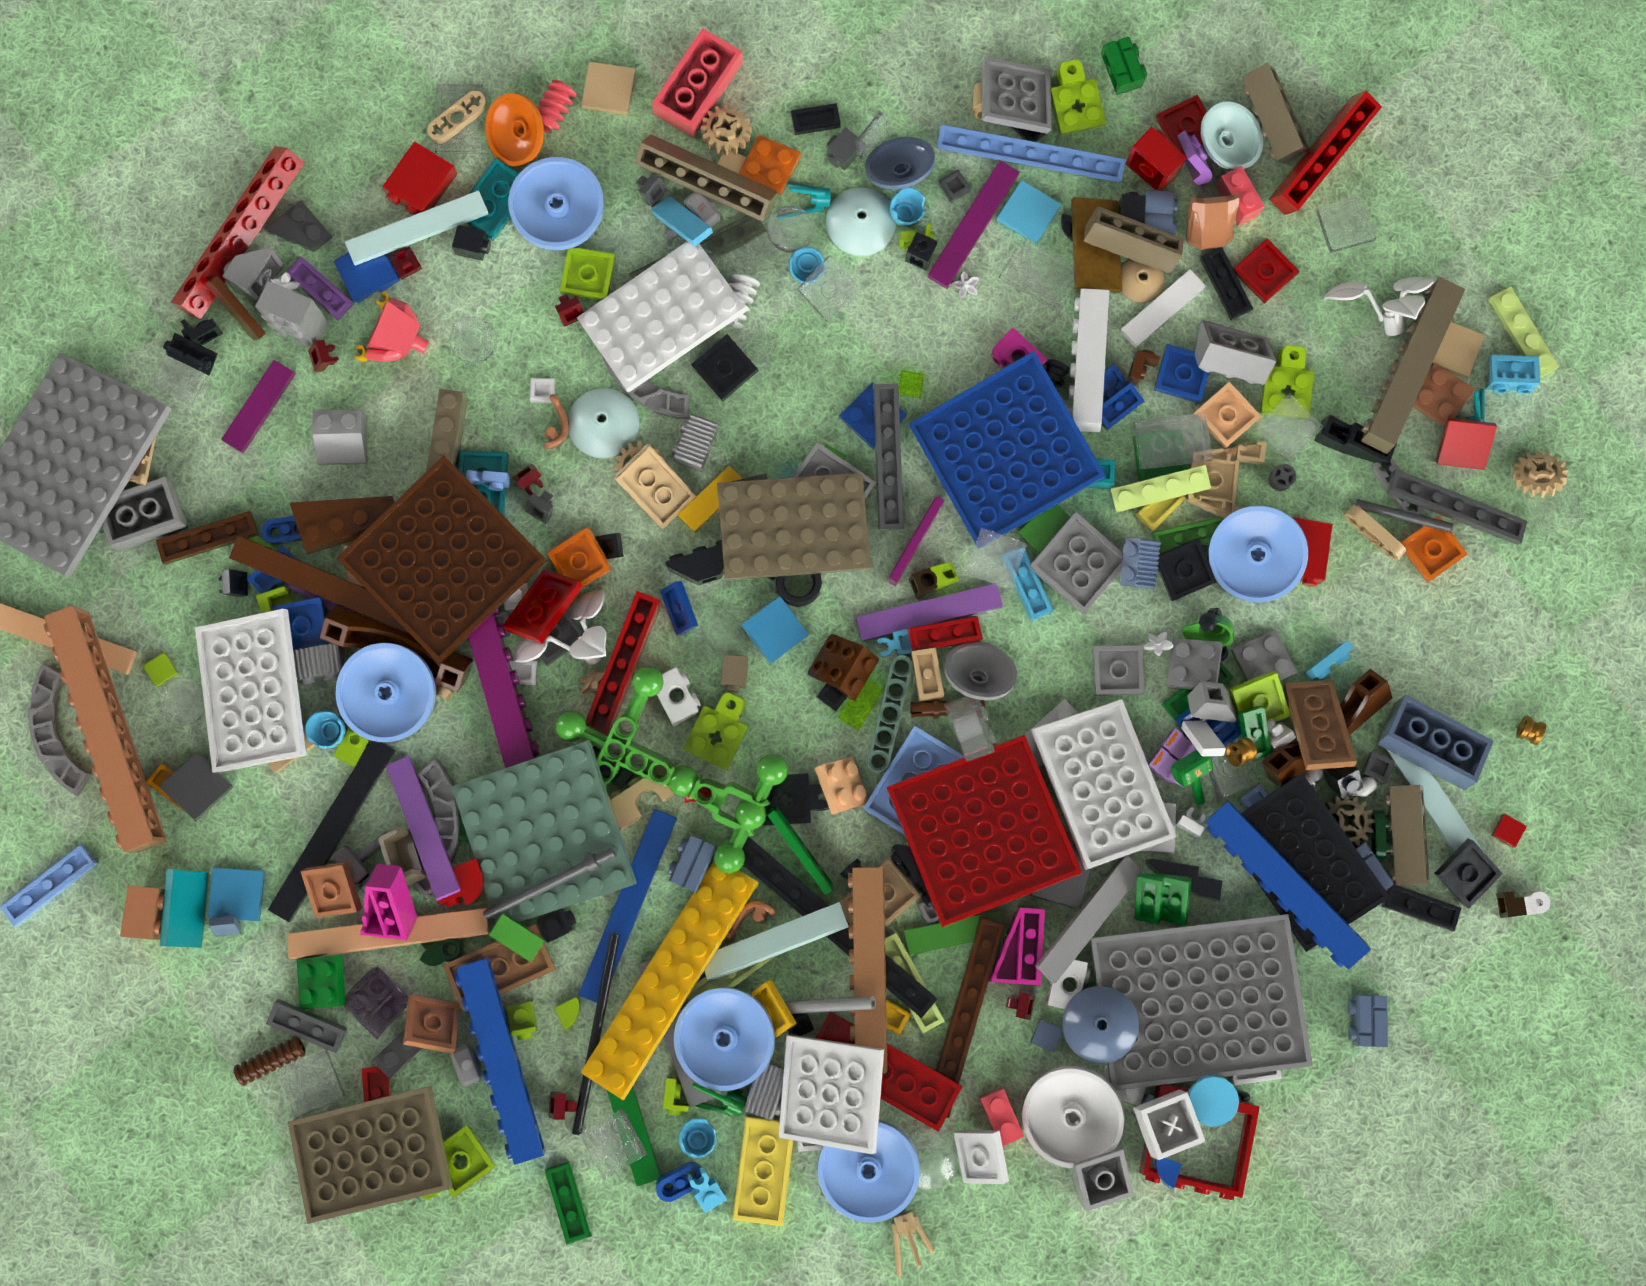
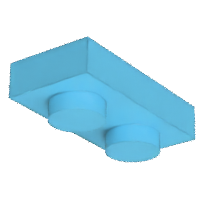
[1305,640,1354,680]

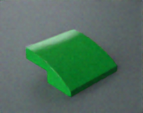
[1134,874,1192,925]

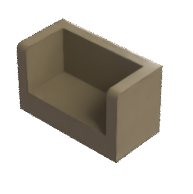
[378,828,427,886]

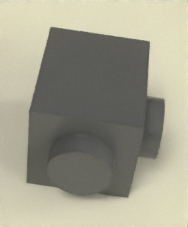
[827,127,864,171]

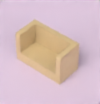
[910,648,944,702]

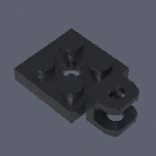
[762,773,829,826]

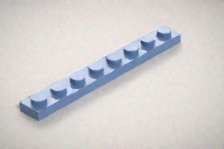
[937,124,1126,183]

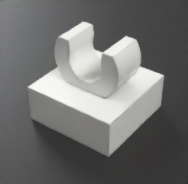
[1267,718,1296,750]
[1176,807,1205,837]

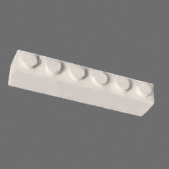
[1068,289,1109,432]

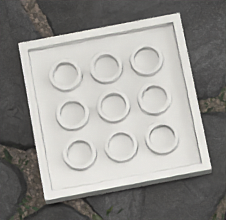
[778,1035,884,1154]

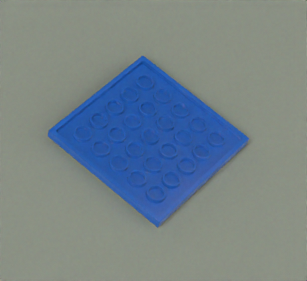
[909,351,1106,549]

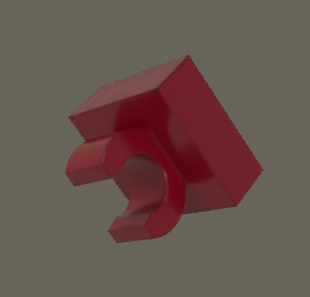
[389,246,422,280]
[555,294,584,327]
[308,340,339,372]
[512,464,543,495]
[1006,992,1035,1020]
[549,1092,577,1120]

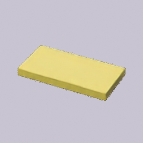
[732,1116,794,1226]

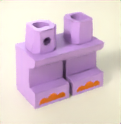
[1148,728,1196,788]

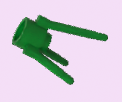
[692,1083,747,1117]

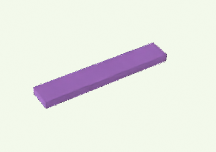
[856,583,1003,641]
[386,756,461,901]

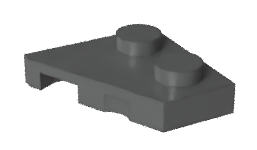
[265,200,333,252]

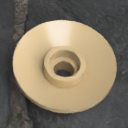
[1121,259,1165,303]

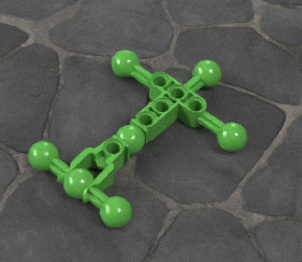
[555,666,788,874]

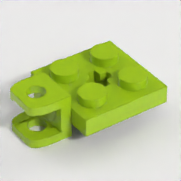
[1051,59,1106,136]
[1260,345,1315,419]
[683,692,749,771]
[422,1124,497,1200]

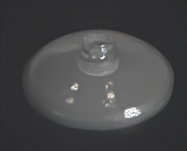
[896,1116,960,1191]

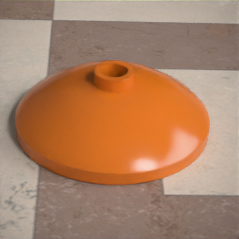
[485,93,544,166]

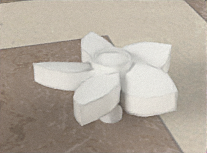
[271,271,300,291]
[951,271,979,299]
[1144,632,1173,656]

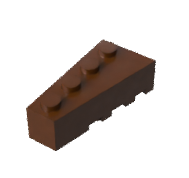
[290,496,395,555]

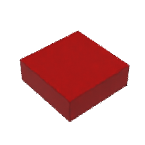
[1491,814,1527,848]

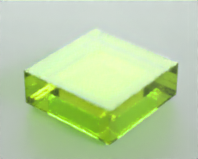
[898,370,925,399]

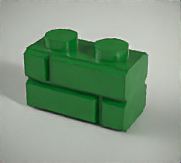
[1101,37,1147,95]

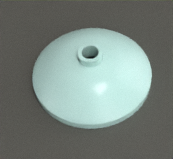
[1201,101,1263,170]
[826,187,896,256]
[567,388,639,459]

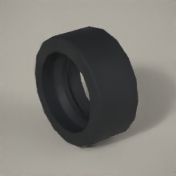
[776,573,822,607]

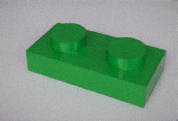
[1238,706,1272,759]

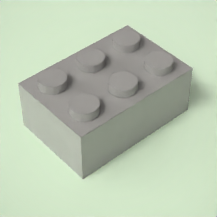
[255,281,329,347]
[102,477,189,552]

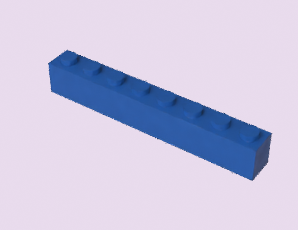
[1206,800,1371,970]
[454,957,546,1165]

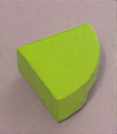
[555,997,580,1030]

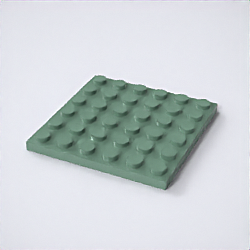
[452,740,637,923]

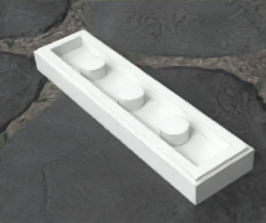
[1120,269,1206,348]

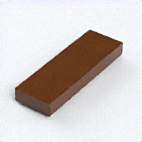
[205,276,266,340]

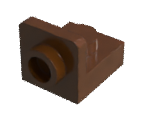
[1127,350,1160,386]

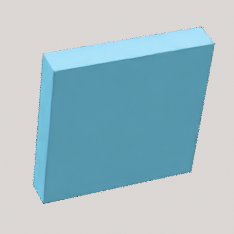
[996,180,1062,244]

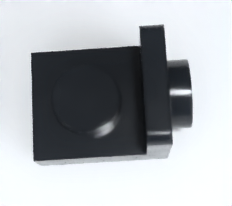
[905,232,938,271]
[180,318,223,345]
[537,907,577,943]

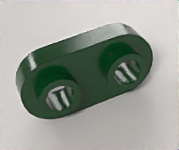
[1371,810,1391,859]

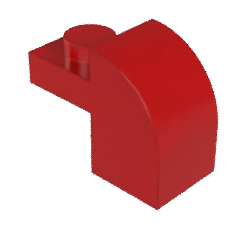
[437,858,485,907]

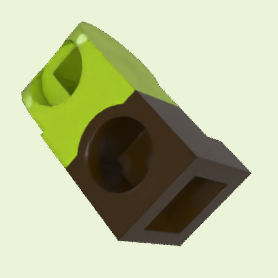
[908,562,959,599]

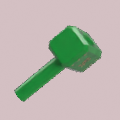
[1171,749,1214,805]

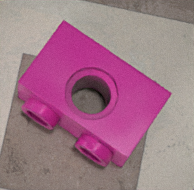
[991,328,1048,367]

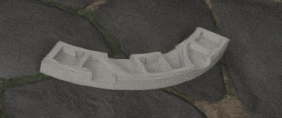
[601,354,690,420]
[28,663,92,796]
[413,758,461,898]

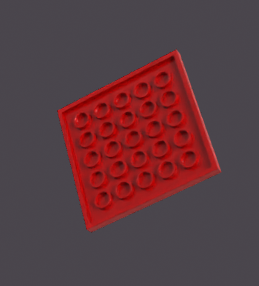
[886,735,1083,928]

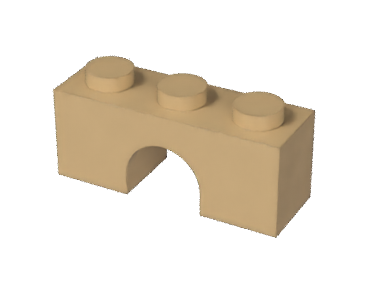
[609,765,675,830]

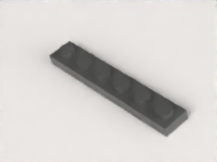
[873,384,904,530]
[1386,469,1527,545]

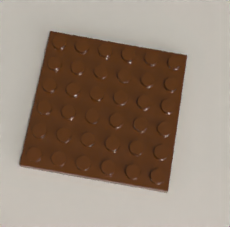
[336,456,548,664]

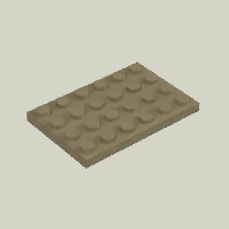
[717,473,871,580]
[288,1086,453,1224]

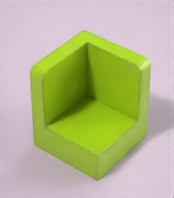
[256,586,294,613]

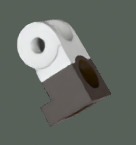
[1496,891,1550,918]

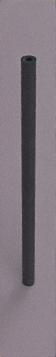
[572,933,620,1135]

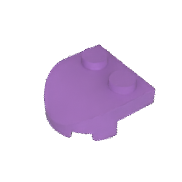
[1178,130,1212,187]

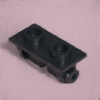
[163,333,218,375]

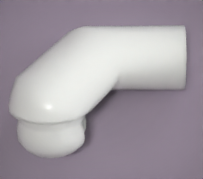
[1348,777,1377,797]

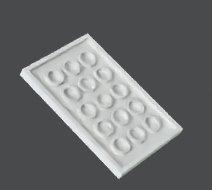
[577,241,747,393]
[195,609,306,773]
[1032,699,1177,870]

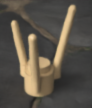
[891,1211,934,1277]

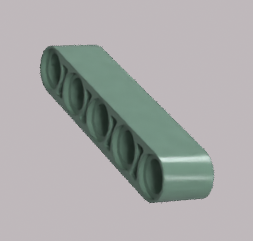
[867,655,913,774]

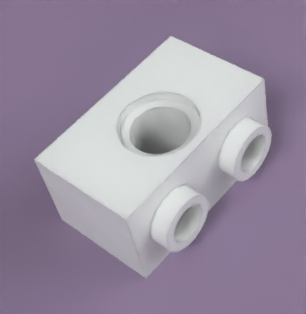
[657,667,701,727]
[1045,960,1090,1009]

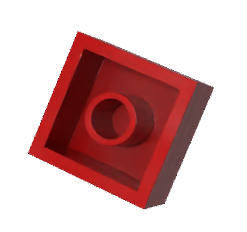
[1125,126,1187,191]

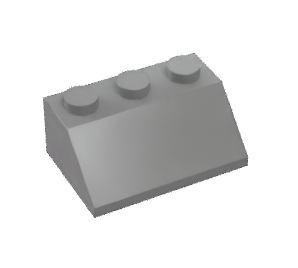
[1194,320,1276,385]

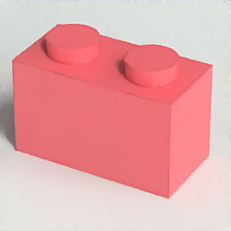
[1216,166,1265,226]
[978,1087,1024,1146]

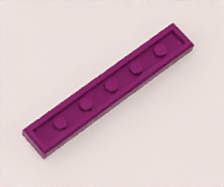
[927,161,1020,289]

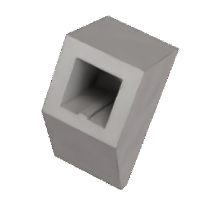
[1187,681,1237,722]

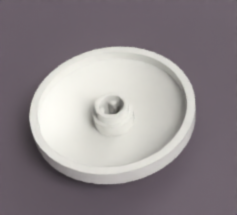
[1022,1066,1125,1168]

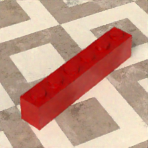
[1269,90,1382,215]
[586,591,661,736]

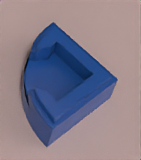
[1155,1158,1182,1189]

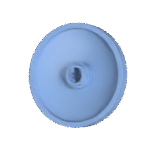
[508,157,604,250]
[1209,505,1308,602]
[336,643,436,742]
[674,987,775,1091]
[818,1120,920,1223]

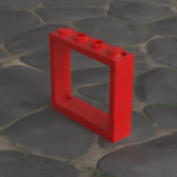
[1139,1084,1260,1200]

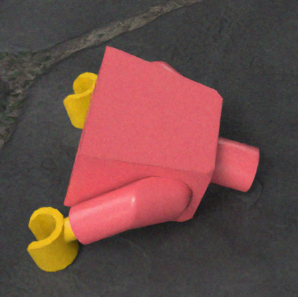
[353,291,429,362]

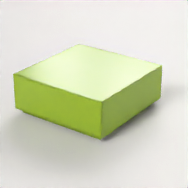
[143,652,179,687]

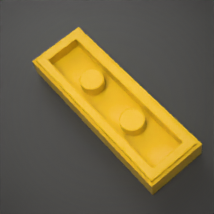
[677,466,745,533]

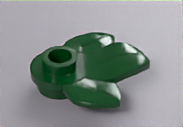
[420,938,464,966]

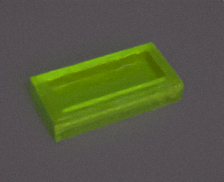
[838,680,884,731]

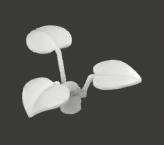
[1324,276,1434,336]
[513,588,607,665]

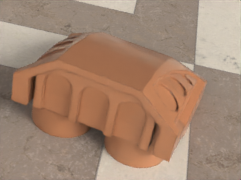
[1186,193,1239,250]

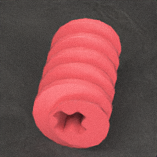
[537,79,577,134]

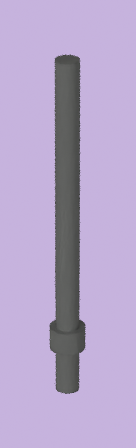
[483,847,617,920]

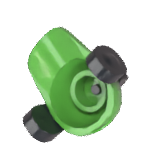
[1182,608,1234,661]

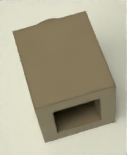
[721,655,748,692]

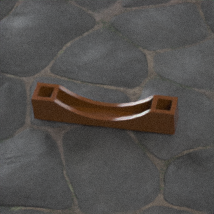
[320,605,473,692]
[1262,669,1393,787]

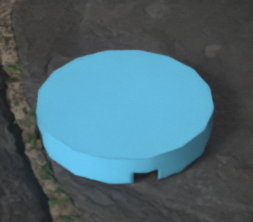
[1188,1074,1239,1127]

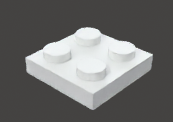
[954,1130,1009,1184]

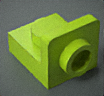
[899,222,935,249]
[507,1001,538,1040]
[663,1077,689,1116]

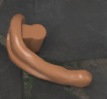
[543,394,569,449]
[725,901,776,942]

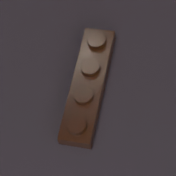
[156,511,259,565]

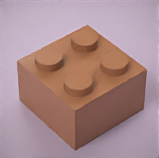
[120,885,165,940]

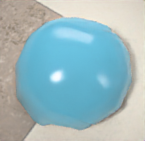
[890,187,925,227]
[789,247,825,283]
[304,711,346,749]
[678,1118,717,1158]

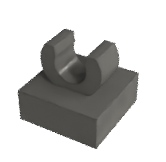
[636,173,667,207]
[526,491,553,524]

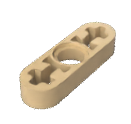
[427,91,487,144]
[1344,505,1406,561]

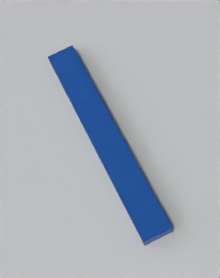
[578,809,677,1003]

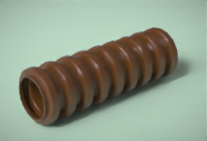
[233,1036,306,1086]

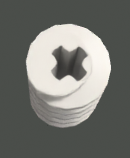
[727,274,760,329]

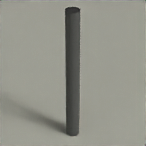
[1355,499,1453,533]

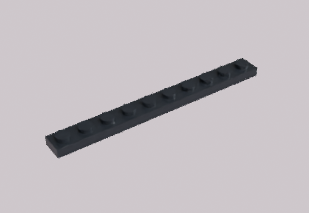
[742,836,938,1018]

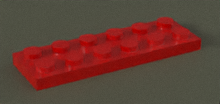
[816,1012,963,1132]

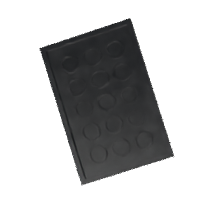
[1239,773,1391,952]

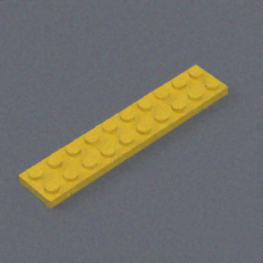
[580,861,759,1100]

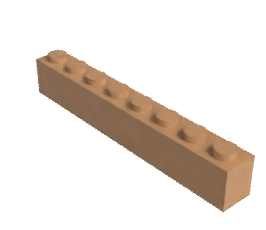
[848,867,887,1073]

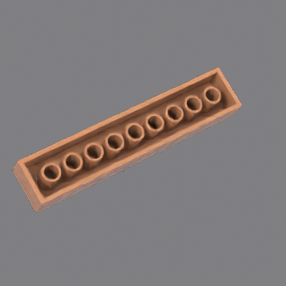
[44,605,167,853]

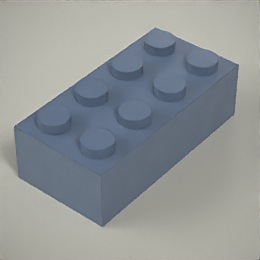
[1377,694,1494,790]

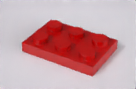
[502,569,583,644]

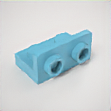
[1485,355,1540,394]

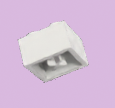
[1133,1090,1206,1160]

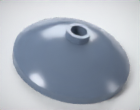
[865,137,936,190]
[1062,986,1139,1063]

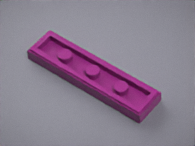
[221,360,296,454]
[888,496,945,587]

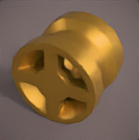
[1516,715,1546,745]
[1225,737,1257,767]

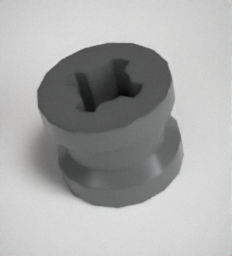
[1268,464,1296,491]

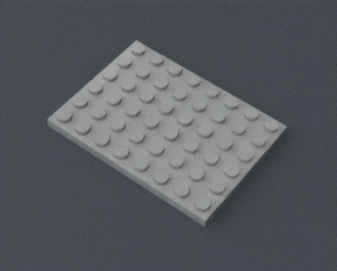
[0,352,172,578]
[1090,914,1313,1090]

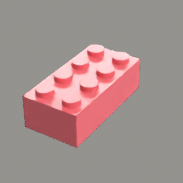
[652,28,743,138]

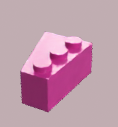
[360,864,418,940]
[989,908,1045,985]

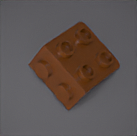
[808,634,879,701]

